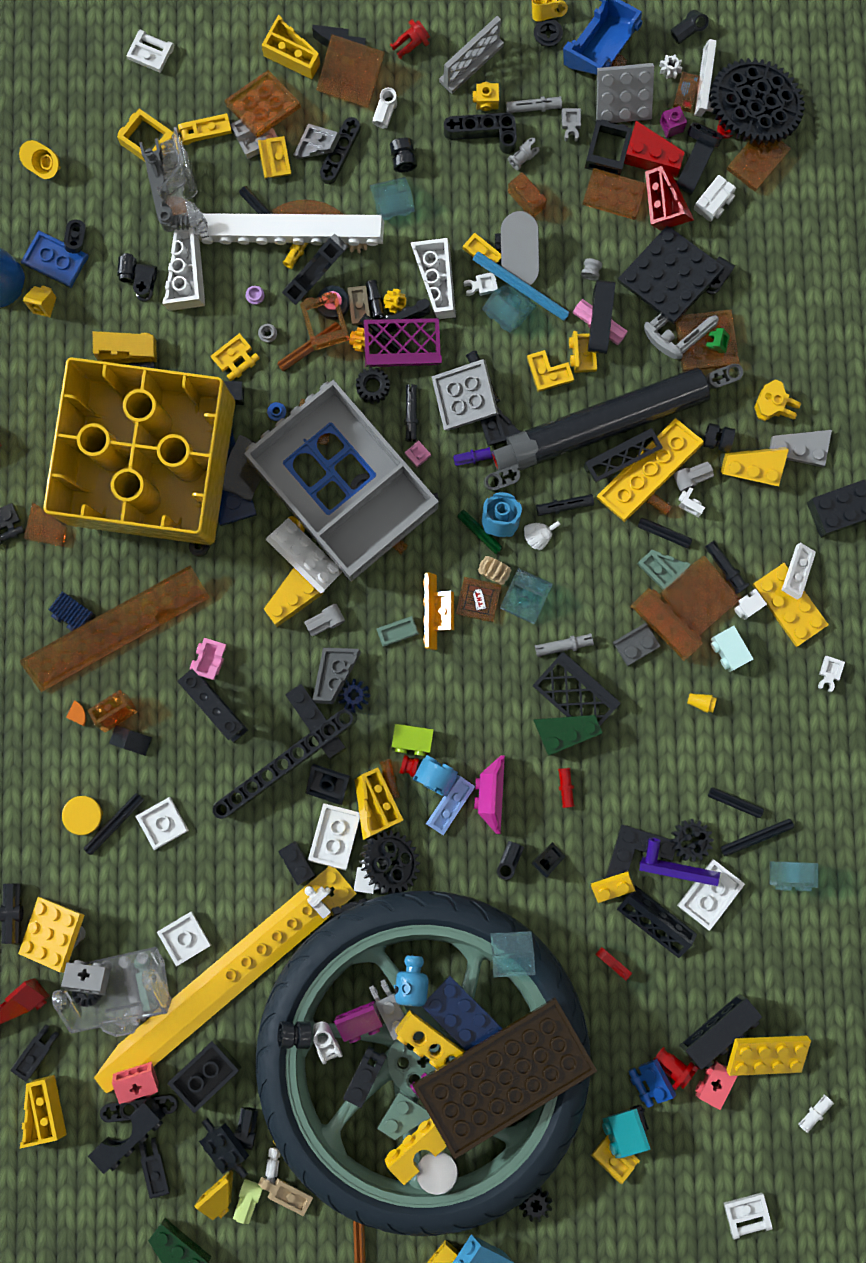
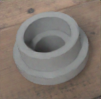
[258,324,277,343]

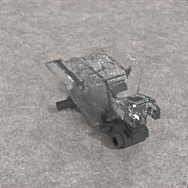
[139,127,209,238]

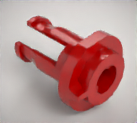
[390,19,430,60]
[653,1046,699,1090]

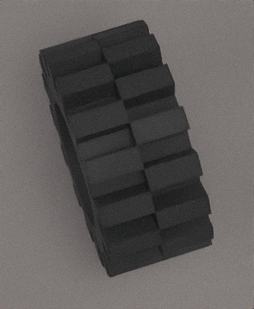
[356,367,390,404]

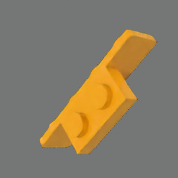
[423,572,454,650]

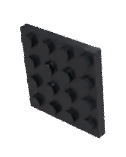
[618,226,724,325]

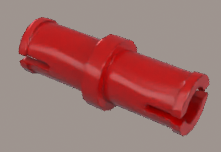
[558,768,575,808]

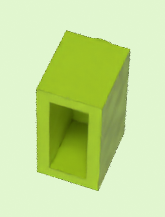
[392,724,433,757]

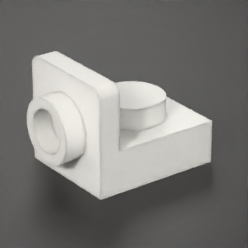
[678,487,705,518]

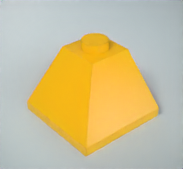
[195,1170,233,1220]

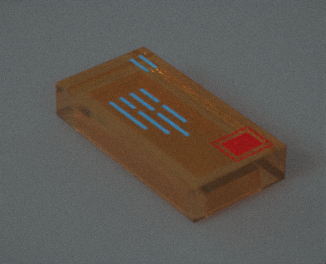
[673,72,700,112]

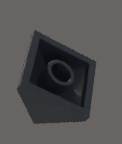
[305,764,351,805]

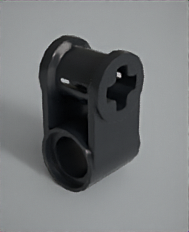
[706,256,735,294]
[133,263,157,302]

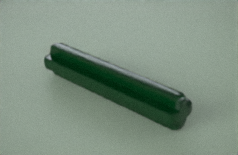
[457,510,502,554]

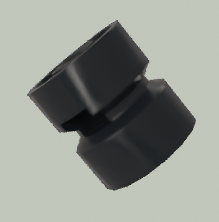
[390,138,417,173]
[703,423,735,453]
[277,1021,312,1049]

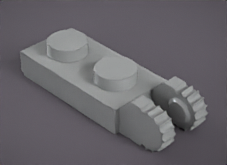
[369,979,405,1041]

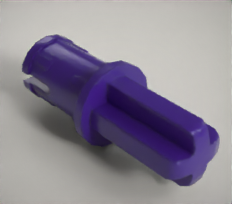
[453,447,492,466]

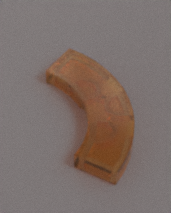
[272,200,343,215]

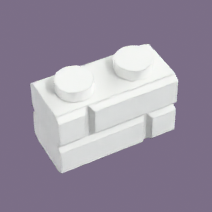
[694,175,736,222]

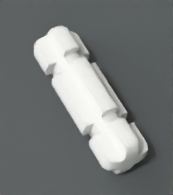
[265,1147,280,1184]

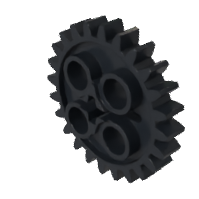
[360,830,420,895]

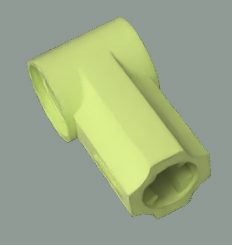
[233,1179,263,1224]

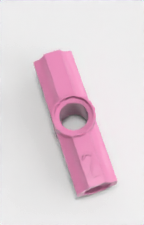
[573,299,628,345]

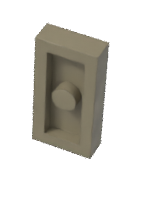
[348,286,370,326]

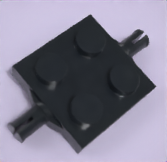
[199,1118,249,1179]

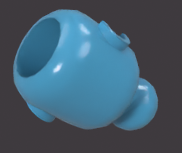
[394,955,429,1007]

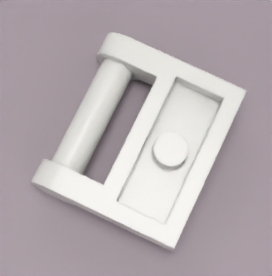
[126,29,174,73]
[723,1193,773,1240]

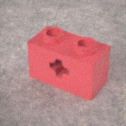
[695,1060,737,1110]
[112,1062,159,1104]

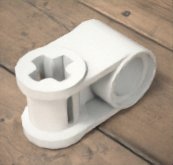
[312,1021,343,1065]

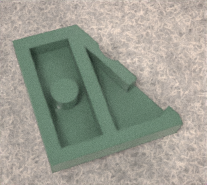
[637,550,691,591]
[377,1091,430,1140]

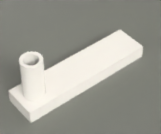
[694,39,716,117]

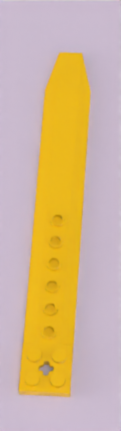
[94,866,357,1093]

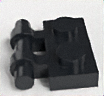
[0,503,25,545]

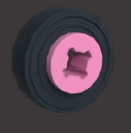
[316,285,350,320]

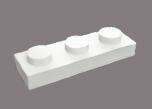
[782,543,816,600]

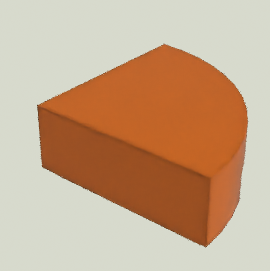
[66,700,86,726]

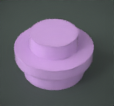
[246,286,265,305]

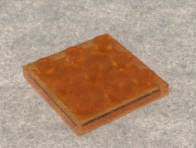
[316,34,385,108]
[224,70,301,138]
[675,310,739,372]
[660,556,740,637]

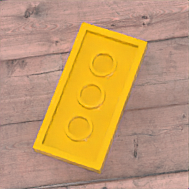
[752,563,829,647]
[726,1036,811,1076]

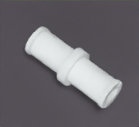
[798,1094,834,1133]

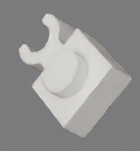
[464,273,498,296]
[818,656,845,692]

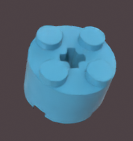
[482,492,522,537]
[413,755,458,797]

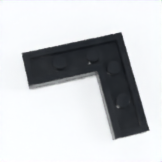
[605,824,675,879]

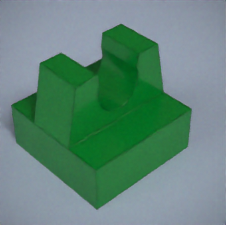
[706,328,730,353]

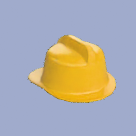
[19,140,61,179]

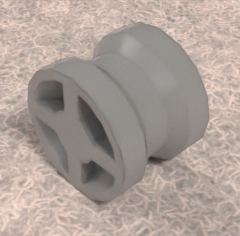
[581,258,603,280]

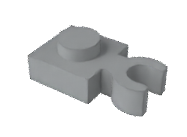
[562,108,581,141]

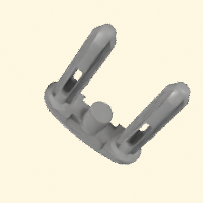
[644,314,719,359]

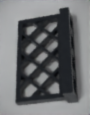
[533,651,621,726]

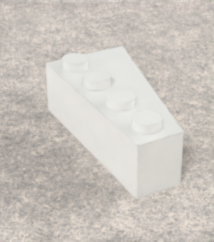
[411,238,456,319]

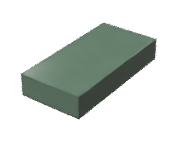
[377,616,419,647]

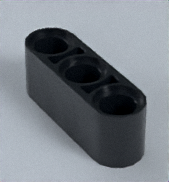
[677,140,714,195]

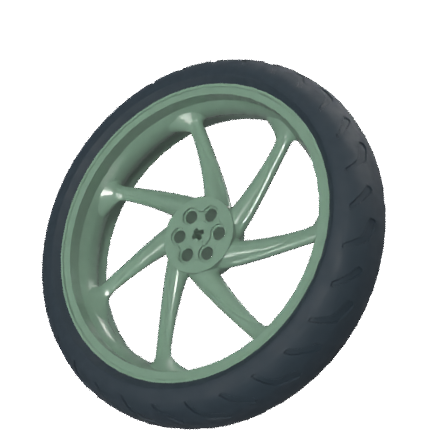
[256,891,590,1236]

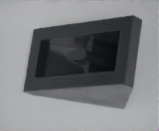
[109,725,152,756]
[531,842,566,878]

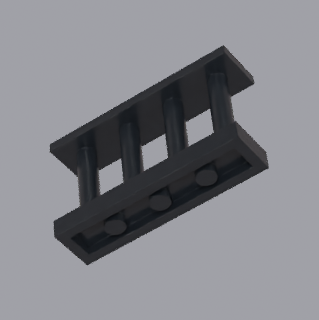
[177,668,249,743]

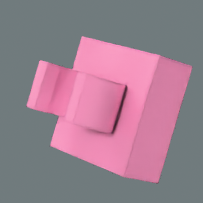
[404,441,431,468]

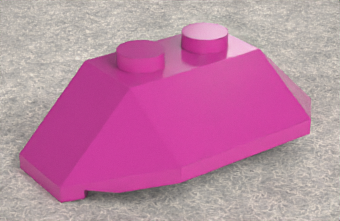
[474,755,505,834]

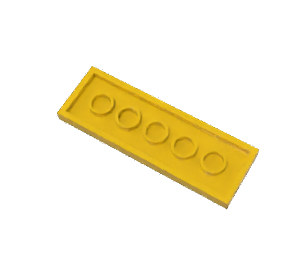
[597,418,704,522]

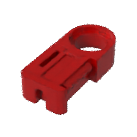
[595,947,632,981]

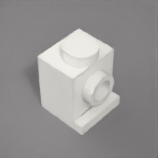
[734,589,767,620]

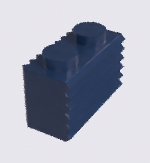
[48,591,96,634]

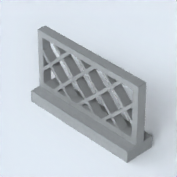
[439,16,504,94]

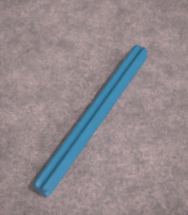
[473,252,569,320]

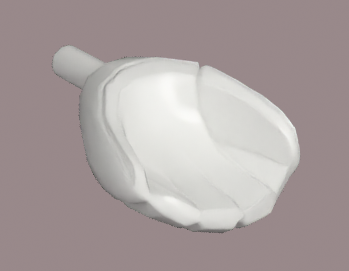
[524,521,561,550]

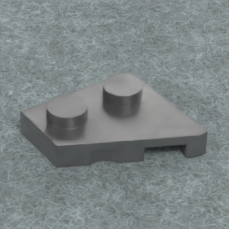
[293,124,340,159]

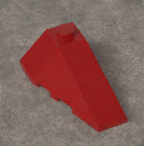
[0,978,50,1024]

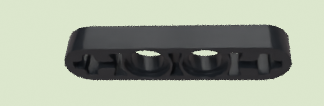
[320,117,360,184]
[100,1094,179,1123]

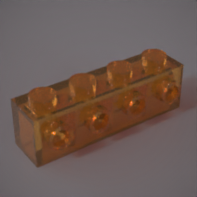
[631,588,703,661]

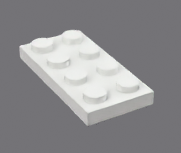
[266,518,342,594]

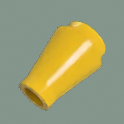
[687,693,717,713]

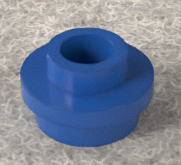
[267,402,286,421]

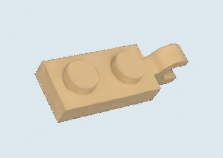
[258,1177,313,1216]

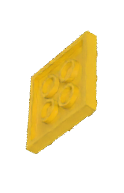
[18,897,85,973]

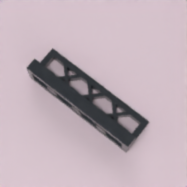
[584,428,663,483]
[617,885,697,958]

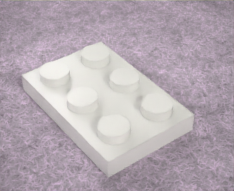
[308,803,360,871]
[677,859,745,931]

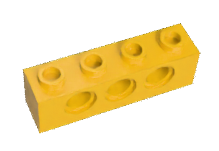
[395,1010,465,1069]

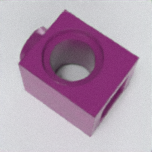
[660,106,687,138]

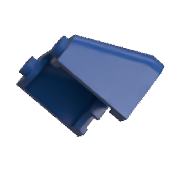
[563,0,643,75]

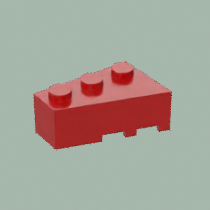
[624,121,685,178]
[645,166,694,231]

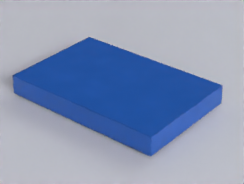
[21,230,89,288]

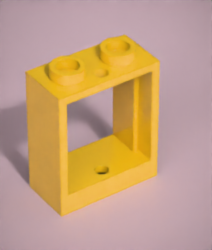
[117,108,177,162]

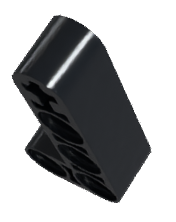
[443,113,517,154]
[588,280,616,354]

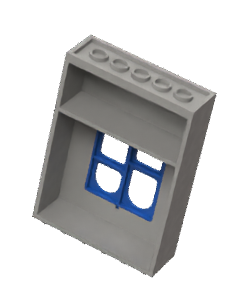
[244,380,439,582]

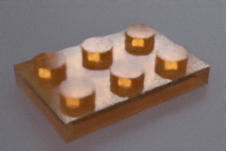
[727,140,791,192]
[583,168,646,220]

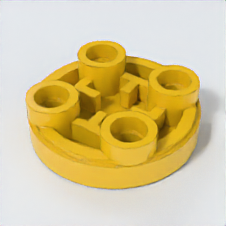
[62,796,103,835]

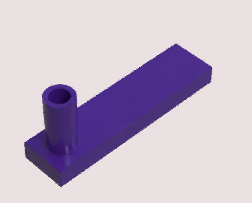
[639,838,721,886]

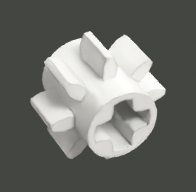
[659,54,682,79]

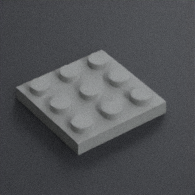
[596,63,654,123]
[432,359,498,431]

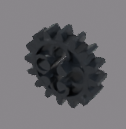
[670,819,714,862]

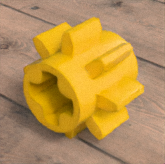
[384,289,406,313]
[349,327,371,352]

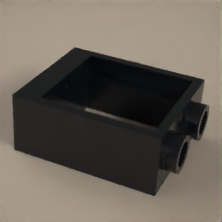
[585,120,633,177]

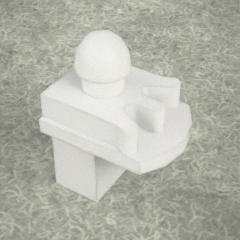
[305,886,331,919]

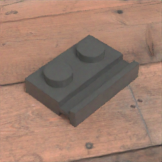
[613,623,660,666]

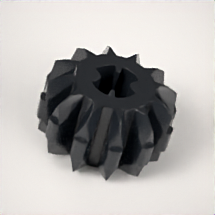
[519,1187,553,1222]

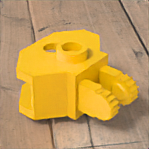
[754,379,801,421]

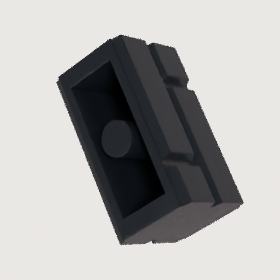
[278,841,316,886]

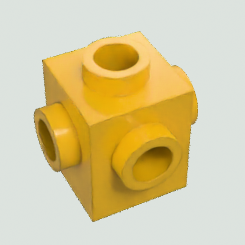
[473,82,499,111]

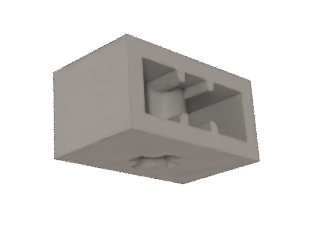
[61,960,110,995]

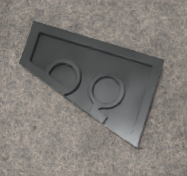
[313,648,361,704]

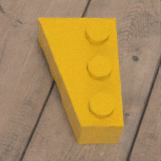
[261,15,320,79]
[92,331,157,364]
[720,447,789,486]
[264,568,323,627]
[355,767,403,840]
[20,1075,67,1149]

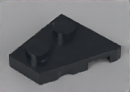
[480,407,521,447]

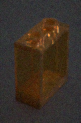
[300,292,350,351]

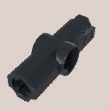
[0,883,24,944]

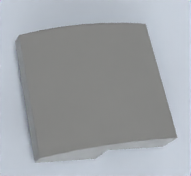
[230,109,278,159]

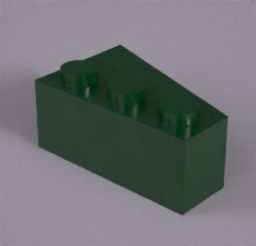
[533,715,603,756]
[148,1218,212,1263]

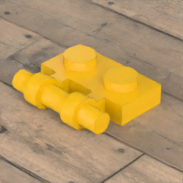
[210,333,260,381]

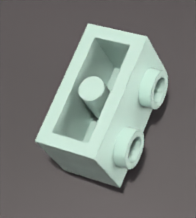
[711,626,753,672]

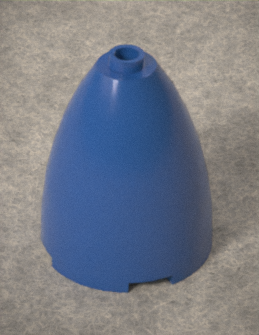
[0,248,25,307]

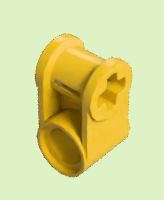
[531,0,568,22]

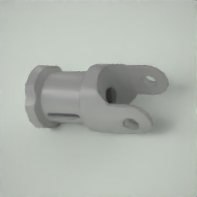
[508,138,540,170]

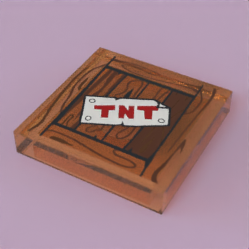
[456,577,501,623]

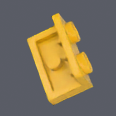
[569,331,597,373]

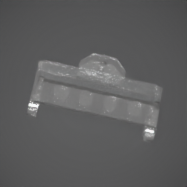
[52,947,172,1037]

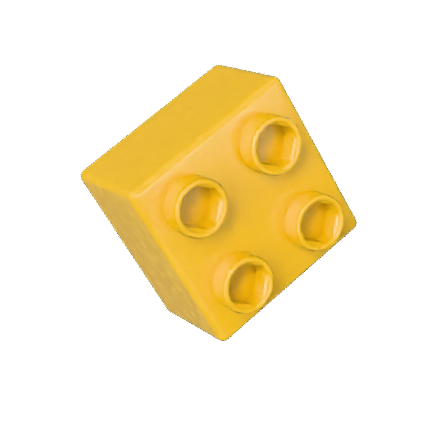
[43,357,235,545]

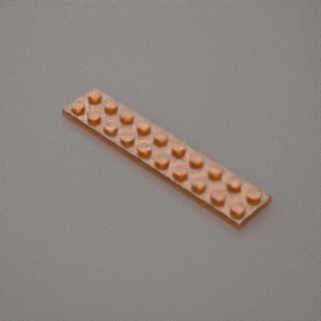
[20,565,210,692]

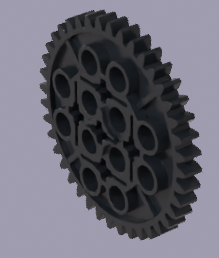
[709,58,805,145]

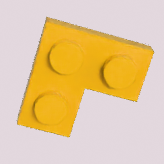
[527,350,574,392]

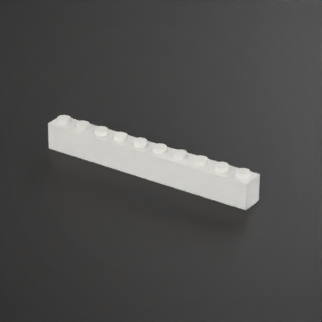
[196,214,384,246]

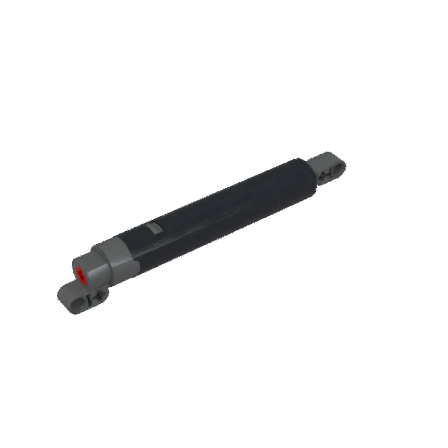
[483,363,743,491]

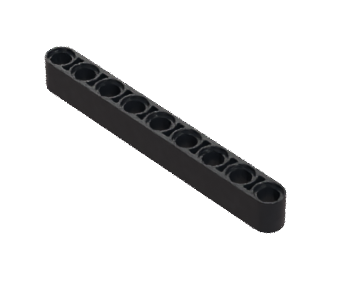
[213,709,357,819]

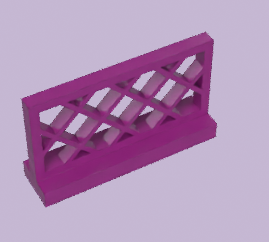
[364,318,442,367]

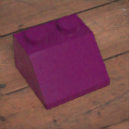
[334,1001,383,1043]

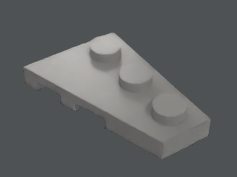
[769,430,832,467]

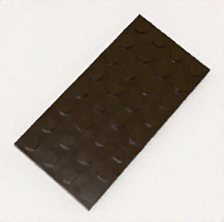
[412,997,597,1159]

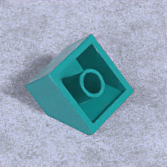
[602,1109,650,1158]

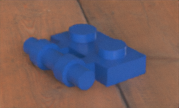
[628,1059,676,1108]

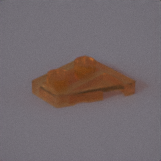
[24,503,67,547]

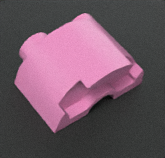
[190,638,226,680]

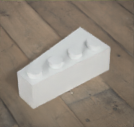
[163,227,205,311]

